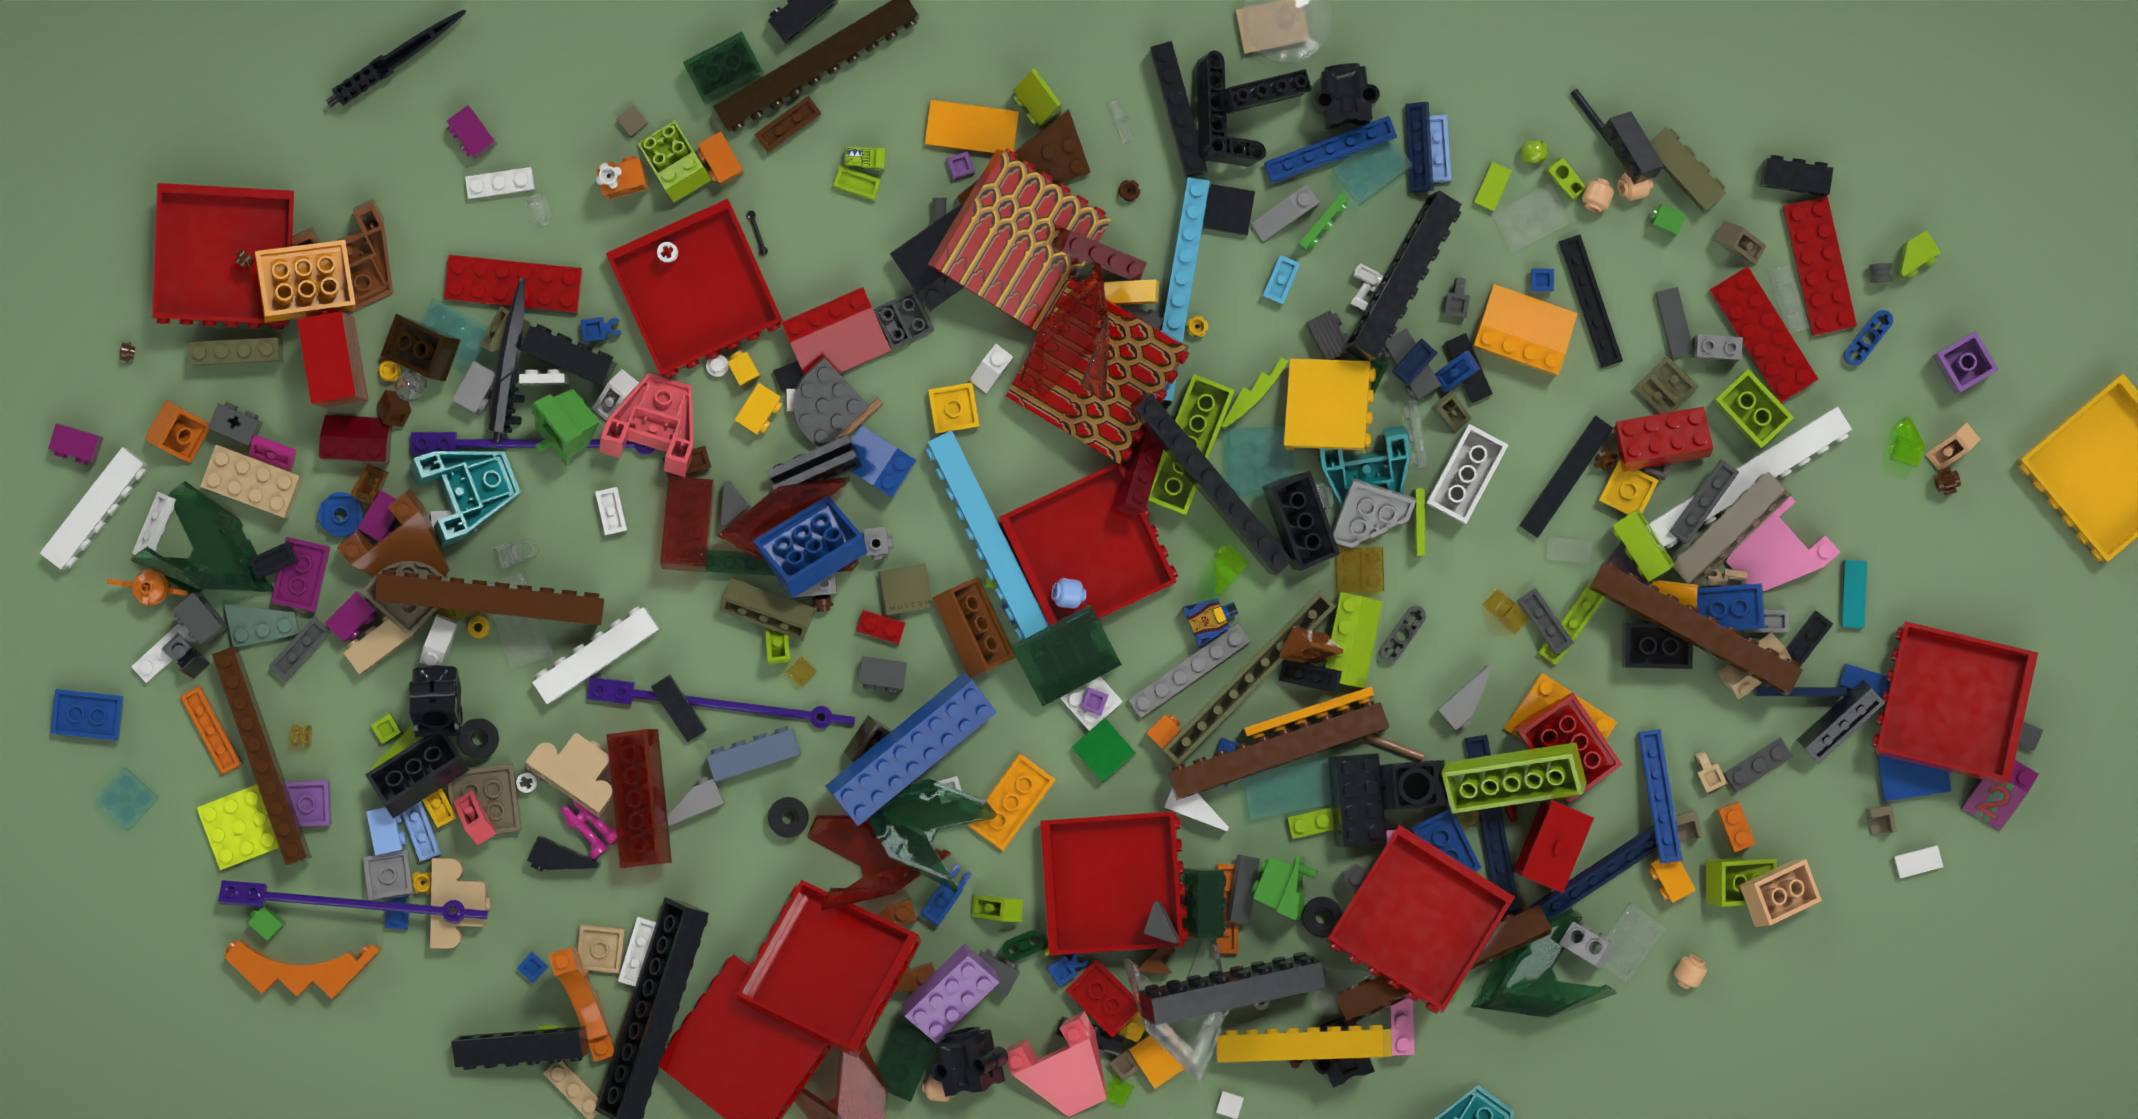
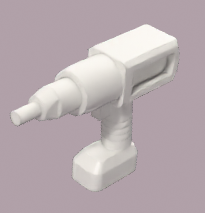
[1350,264,1383,311]

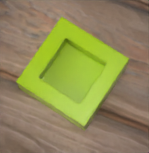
[371,713,402,744]

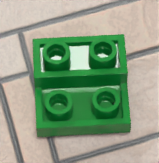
[1072,718,1137,783]

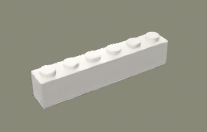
[40,447,148,570]
[532,606,661,704]

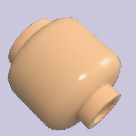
[1618,172,1653,201]
[1582,178,1614,213]
[1674,954,1707,989]
[922,1073,955,1102]

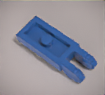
[920,863,972,926]

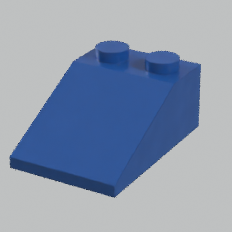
[851,425,917,498]

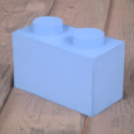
[366,807,407,855]

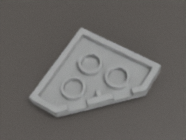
[1332,478,1416,548]

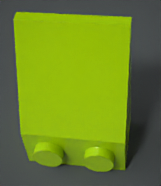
[1013,68,1062,128]
[1706,858,1777,907]

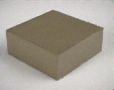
[616,105,648,137]
[1109,1049,1140,1081]

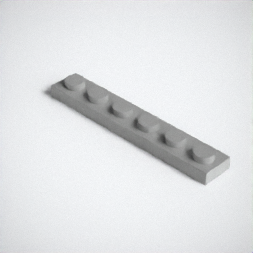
[1128,623,1251,718]

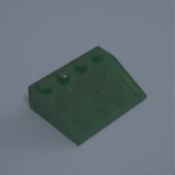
[1011,605,1122,706]

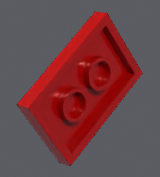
[1065,959,1141,1038]

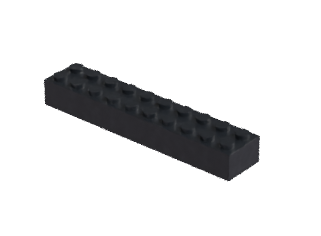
[595,897,709,1119]

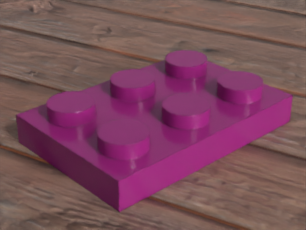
[271,537,331,612]

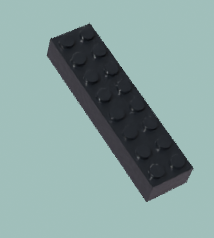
[1343,190,1462,361]
[1138,952,1326,1026]

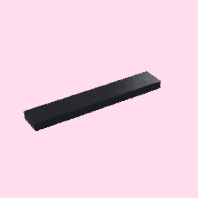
[1559,234,1623,368]
[1519,415,1614,538]

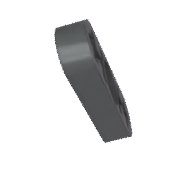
[1380,606,1426,662]

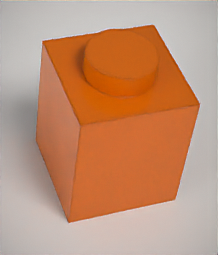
[1146,714,1181,749]

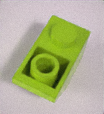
[1897,230,1941,279]

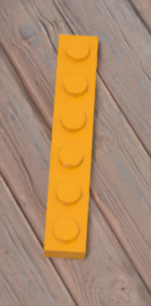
[1244,686,1375,739]

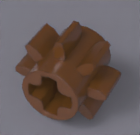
[1934,467,1961,495]

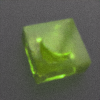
[1106,1076,1134,1107]

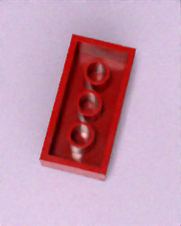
[1613,406,1714,472]

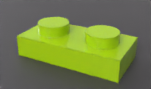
[1287,807,1334,839]

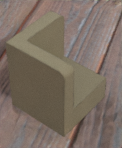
[1866,804,1897,835]
[1675,810,1703,841]

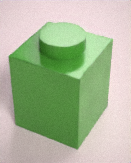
[1649,204,1687,237]
[248,905,286,941]

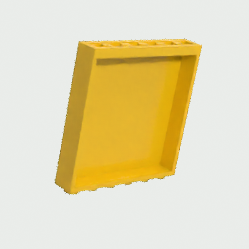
[2016,373,2138,563]

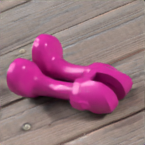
[560,799,624,861]

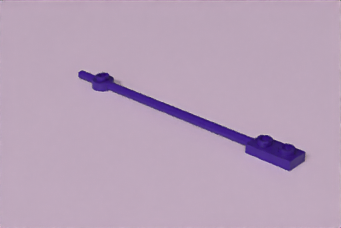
[411,432,656,455]
[587,677,855,728]
[218,880,488,924]

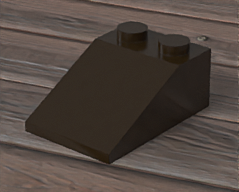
[381,314,461,382]
[844,715,906,792]

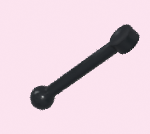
[747,211,768,255]

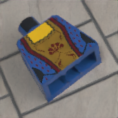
[1183,599,1239,646]

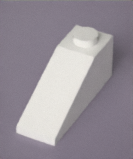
[1164,787,1229,831]

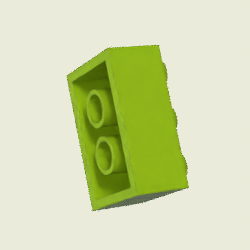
[1712,369,1794,450]

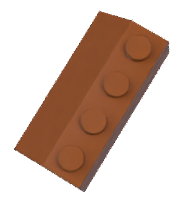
[932,577,1015,678]

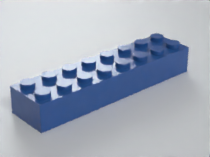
[825,672,997,826]

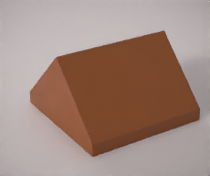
[1280,626,1343,665]

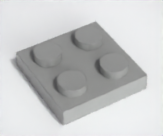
[363,850,414,901]

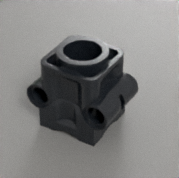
[1313,63,1380,130]
[409,665,463,738]
[1380,760,1448,810]
[1311,1017,1375,1088]
[931,1026,1008,1097]

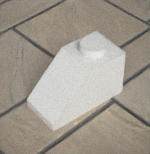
[969,344,1014,394]
[592,369,639,421]
[419,614,458,666]

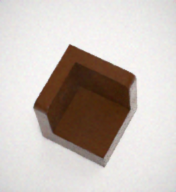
[377,390,411,427]

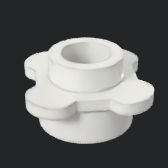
[596,163,621,189]

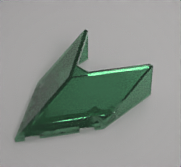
[130,481,274,592]
[867,779,997,892]
[1470,908,1617,1018]

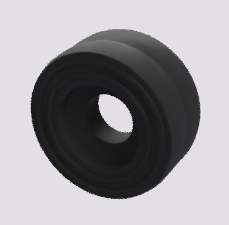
[457,718,499,759]
[768,797,809,838]
[1302,897,1343,938]

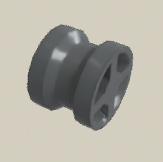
[1869,263,1893,283]

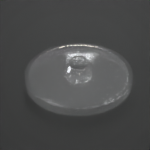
[1242,0,1332,64]

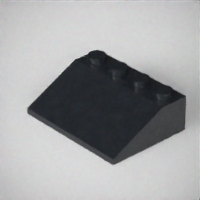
[889,203,964,311]

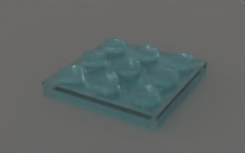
[1224,426,1294,496]

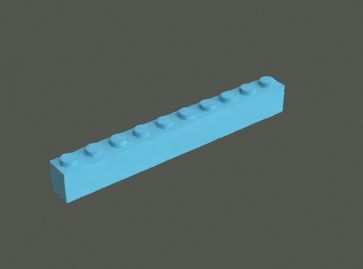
[1162,177,1210,403]
[925,430,1051,644]

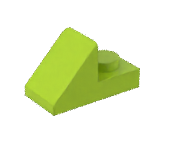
[765,627,792,664]

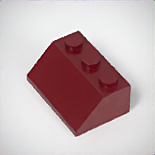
[319,415,392,463]

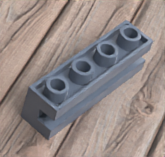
[707,726,801,782]

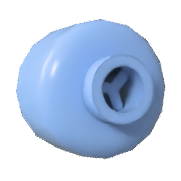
[1051,578,1086,609]

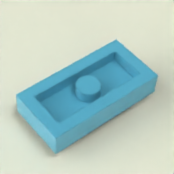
[1263,255,1301,305]

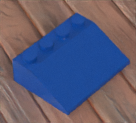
[753,495,868,598]

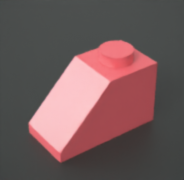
[453,790,496,845]

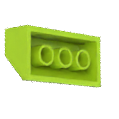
[1324,592,1383,689]

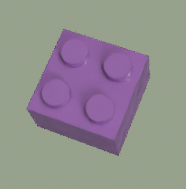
[1932,331,1999,394]

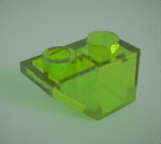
[1888,416,1925,468]

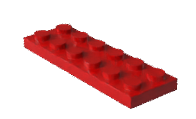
[1783,196,1857,336]
[444,255,583,313]
[1710,266,1819,403]

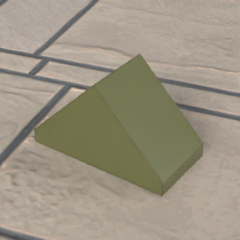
[1432,391,1471,433]

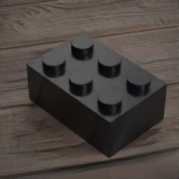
[1622,623,1693,669]

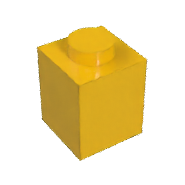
[727,350,761,387]

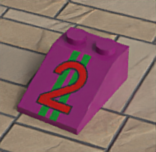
[1961,760,2039,831]

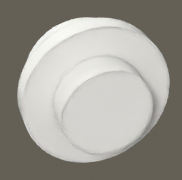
[706,355,729,377]

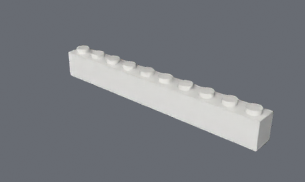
[1649,407,1852,549]

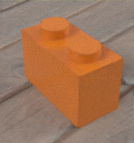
[697,131,744,185]
[1715,802,1756,852]

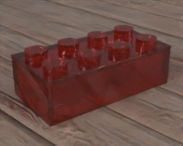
[660,476,715,573]

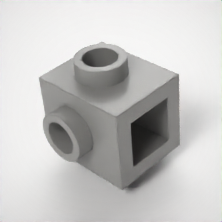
[864,527,893,560]

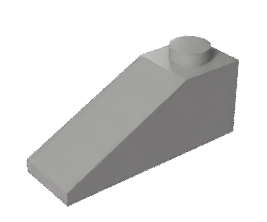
[1251,184,1320,242]
[1437,666,1491,731]
[660,776,725,829]

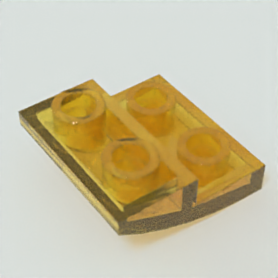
[1335,547,1384,592]

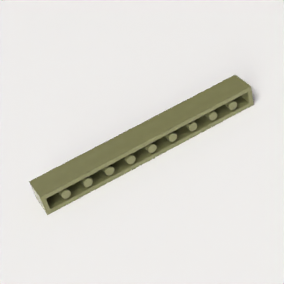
[1162,591,1336,765]

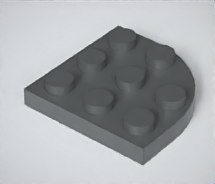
[793,357,869,447]

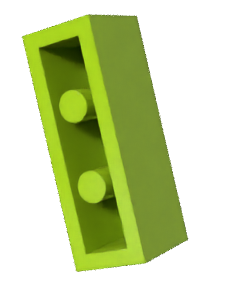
[1612,508,1675,582]

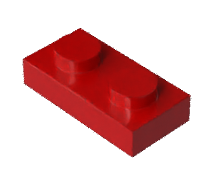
[857,610,906,644]

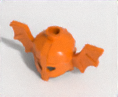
[107,569,188,606]

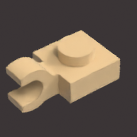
[1706,568,1747,586]
[1695,751,1727,793]

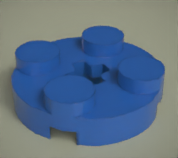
[318,492,364,537]

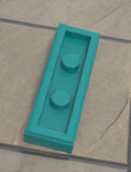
[1841,560,1867,628]

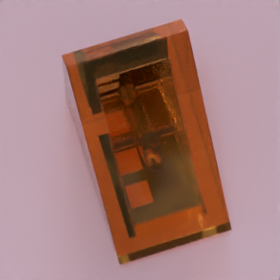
[350,464,389,504]

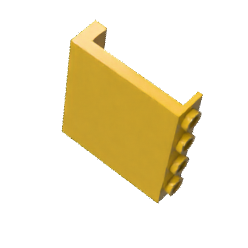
[1284,359,1376,454]

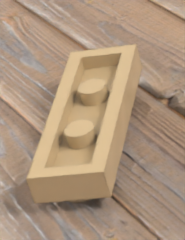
[543,1060,599,1119]

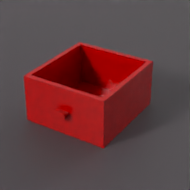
[297,311,369,408]
[1513,799,1594,893]

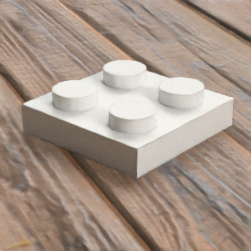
[519,370,569,386]
[1060,669,1123,731]

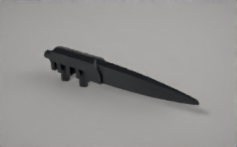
[326,10,466,107]
[487,277,525,443]

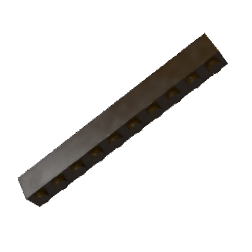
[713,0,919,132]

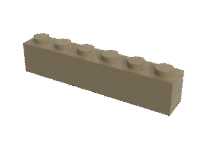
[1673,472,1792,585]

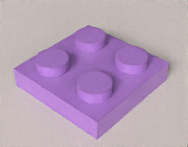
[285,780,332,827]

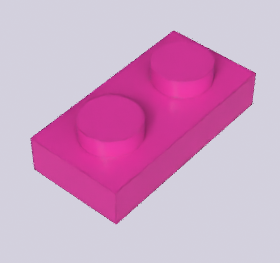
[249,435,296,471]

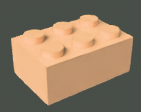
[1739,859,1822,927]

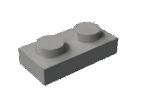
[1743,610,1789,633]

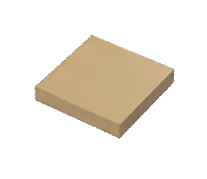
[578,924,625,974]

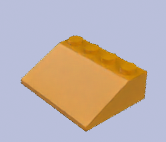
[255,240,356,323]
[1472,284,1578,376]
[1503,673,1617,740]

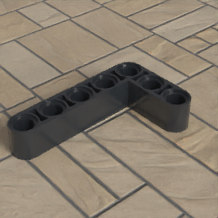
[1196,50,1266,167]

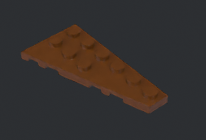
[957,109,1091,204]

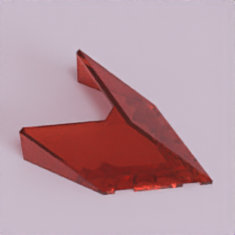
[1019,263,1110,402]
[716,476,859,572]
[807,815,951,911]
[795,1044,888,1119]

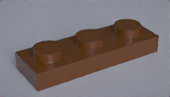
[754,95,822,153]

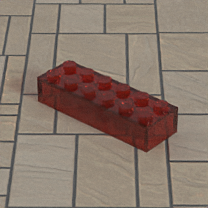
[606,729,672,868]

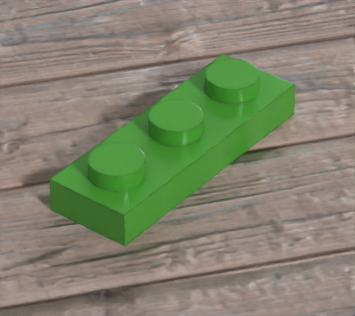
[1298,192,1349,251]

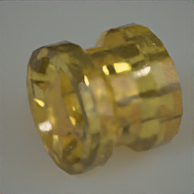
[290,725,312,747]

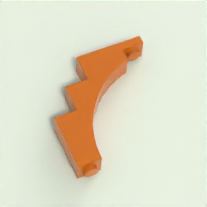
[223,939,382,999]
[548,947,615,1062]

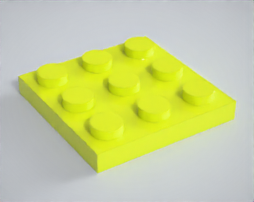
[197,784,279,870]

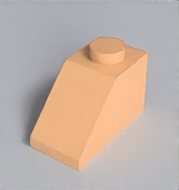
[1925,422,1981,470]

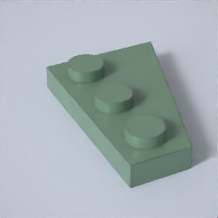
[224,605,300,648]

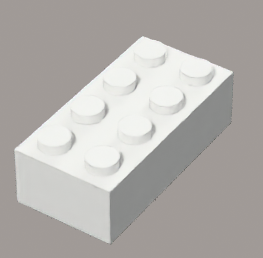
[1425,424,1508,525]

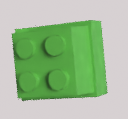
[532,389,600,467]
[1252,855,1318,920]

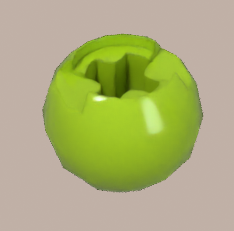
[1520,141,1549,163]

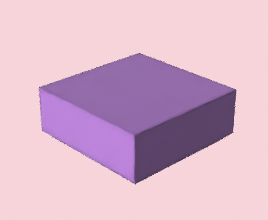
[947,151,975,180]
[1080,687,1109,716]

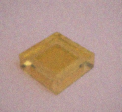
[786,656,818,688]

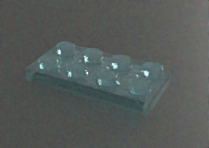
[1243,759,1332,819]

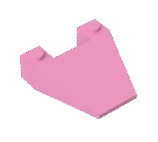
[1725,496,1840,592]

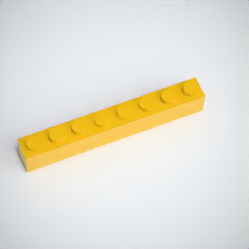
[1216,1025,1392,1063]

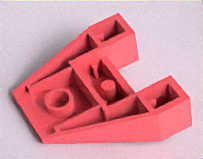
[599,373,693,477]
[1006,1011,1108,1117]

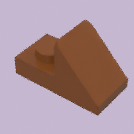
[1137,947,1176,973]

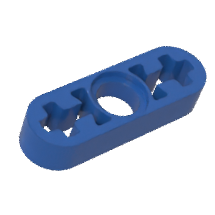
[1844,310,1893,366]

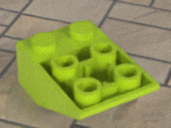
[637,120,712,203]

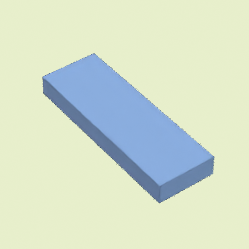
[1430,114,1452,183]
[402,801,442,862]

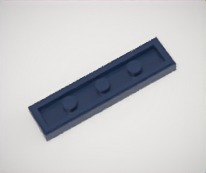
[1405,102,1434,193]
[1754,687,1847,696]

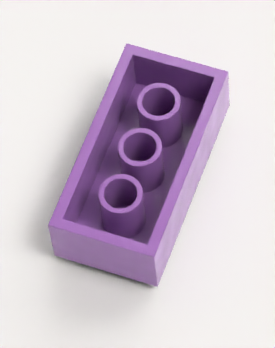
[901,944,999,1043]

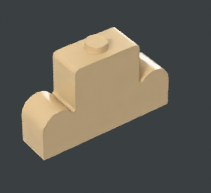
[525,733,612,818]
[430,857,492,949]

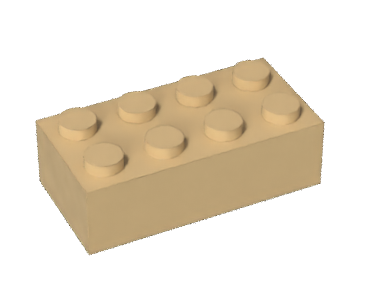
[200,445,304,519]

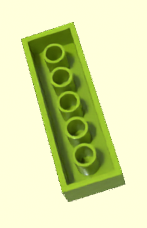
[1148,374,1235,516]
[1441,743,1587,814]

